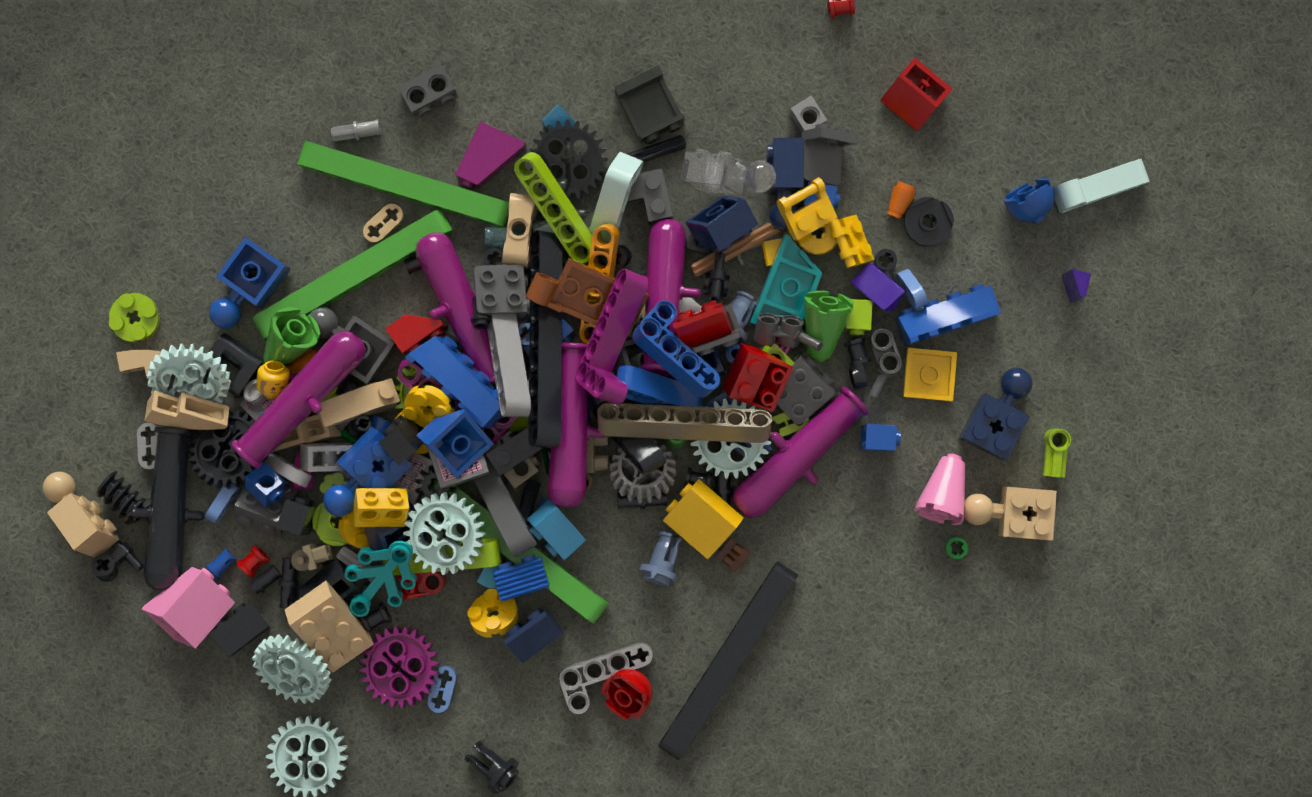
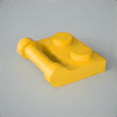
[777,178,838,240]

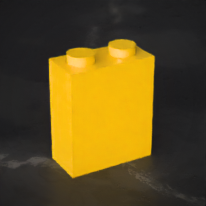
[663,479,744,559]

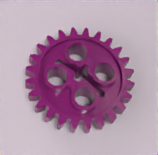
[359,626,441,708]

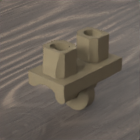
[586,436,611,473]
[291,543,335,571]

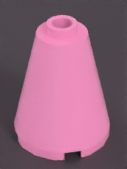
[914,454,965,525]

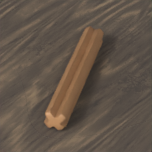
[691,222,780,277]

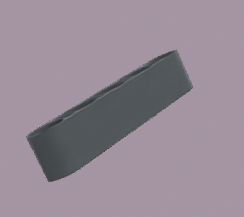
[473,451,537,557]

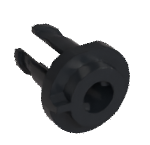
[464,741,519,794]

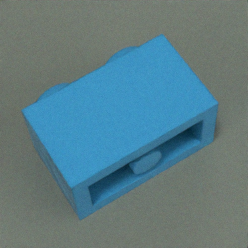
[527,499,586,560]

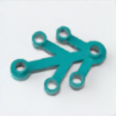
[344,541,417,617]

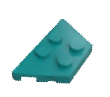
[750,234,822,324]

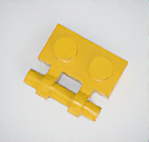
[829,215,875,268]

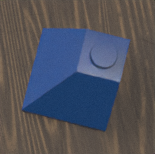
[416,409,493,478]

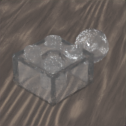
[680,149,776,197]

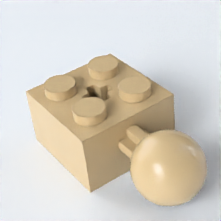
[43,472,119,558]
[964,487,1057,541]

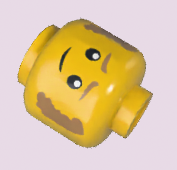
[256,361,290,399]

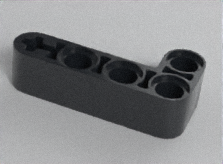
[588,394,666,476]

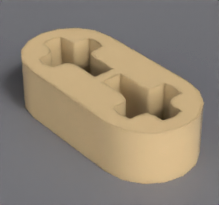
[363,204,404,244]

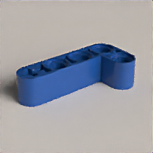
[633,300,720,398]
[617,365,703,407]

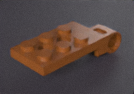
[526,258,649,340]

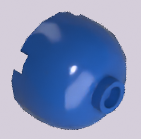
[1003,178,1055,224]

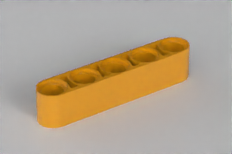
[580,223,620,344]

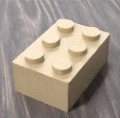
[285,581,374,673]

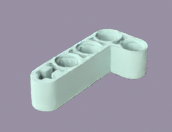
[589,152,643,242]
[1053,159,1150,213]

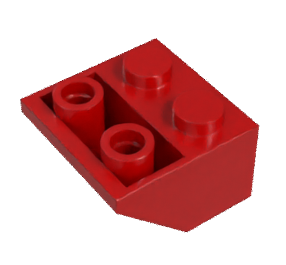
[880,57,952,132]
[673,300,733,348]
[385,314,448,355]
[722,343,793,412]

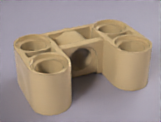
[502,193,537,270]

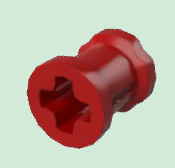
[827,0,855,19]
[237,545,270,578]

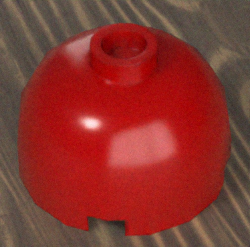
[601,669,653,720]

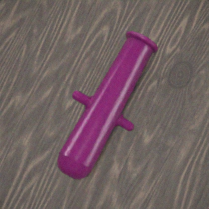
[640,219,701,378]
[415,232,496,385]
[231,330,366,469]
[548,343,605,507]
[732,386,869,518]

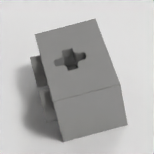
[300,442,354,472]

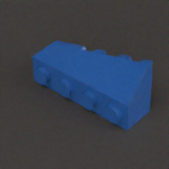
[895,284,1001,347]
[405,336,502,428]

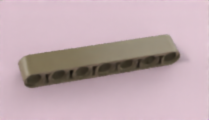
[597,403,772,443]

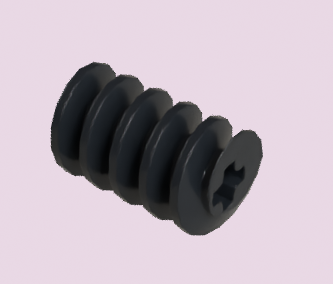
[96,471,150,525]

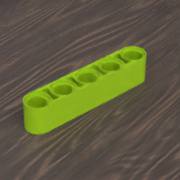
[514,152,592,264]
[383,538,501,575]

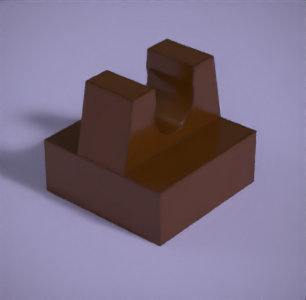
[716,538,750,572]

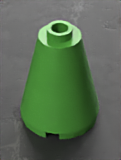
[804,291,853,362]
[263,307,320,367]

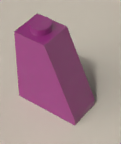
[455,121,526,189]

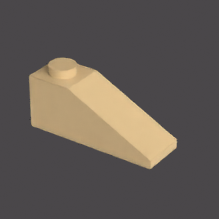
[318,378,400,428]

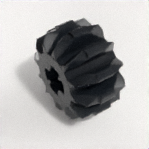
[415,465,458,502]

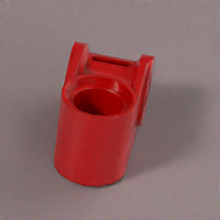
[397,571,447,600]

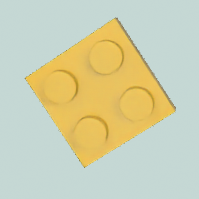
[903,348,957,402]

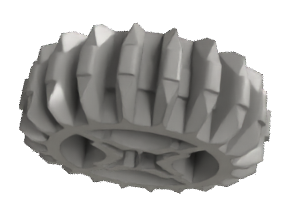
[610,440,676,504]

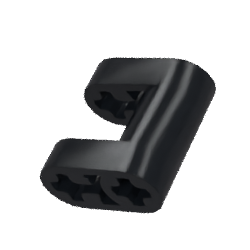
[205,333,265,399]

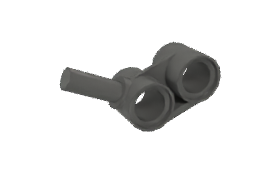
[753,313,823,351]
[869,329,902,399]

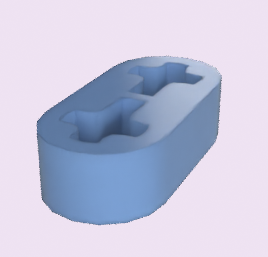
[896,269,928,309]
[205,483,242,524]
[428,665,457,713]

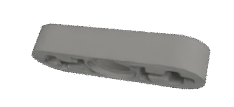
[262,453,312,487]

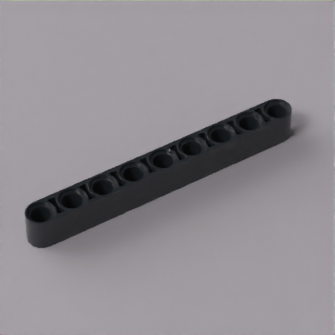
[528,230,563,449]
[658,561,798,760]

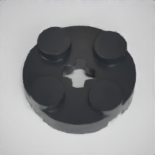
[904,197,954,247]

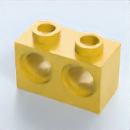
[353,488,409,527]

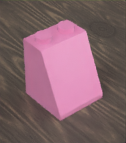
[142,567,235,649]

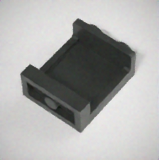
[615,65,685,144]

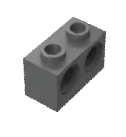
[398,64,457,117]

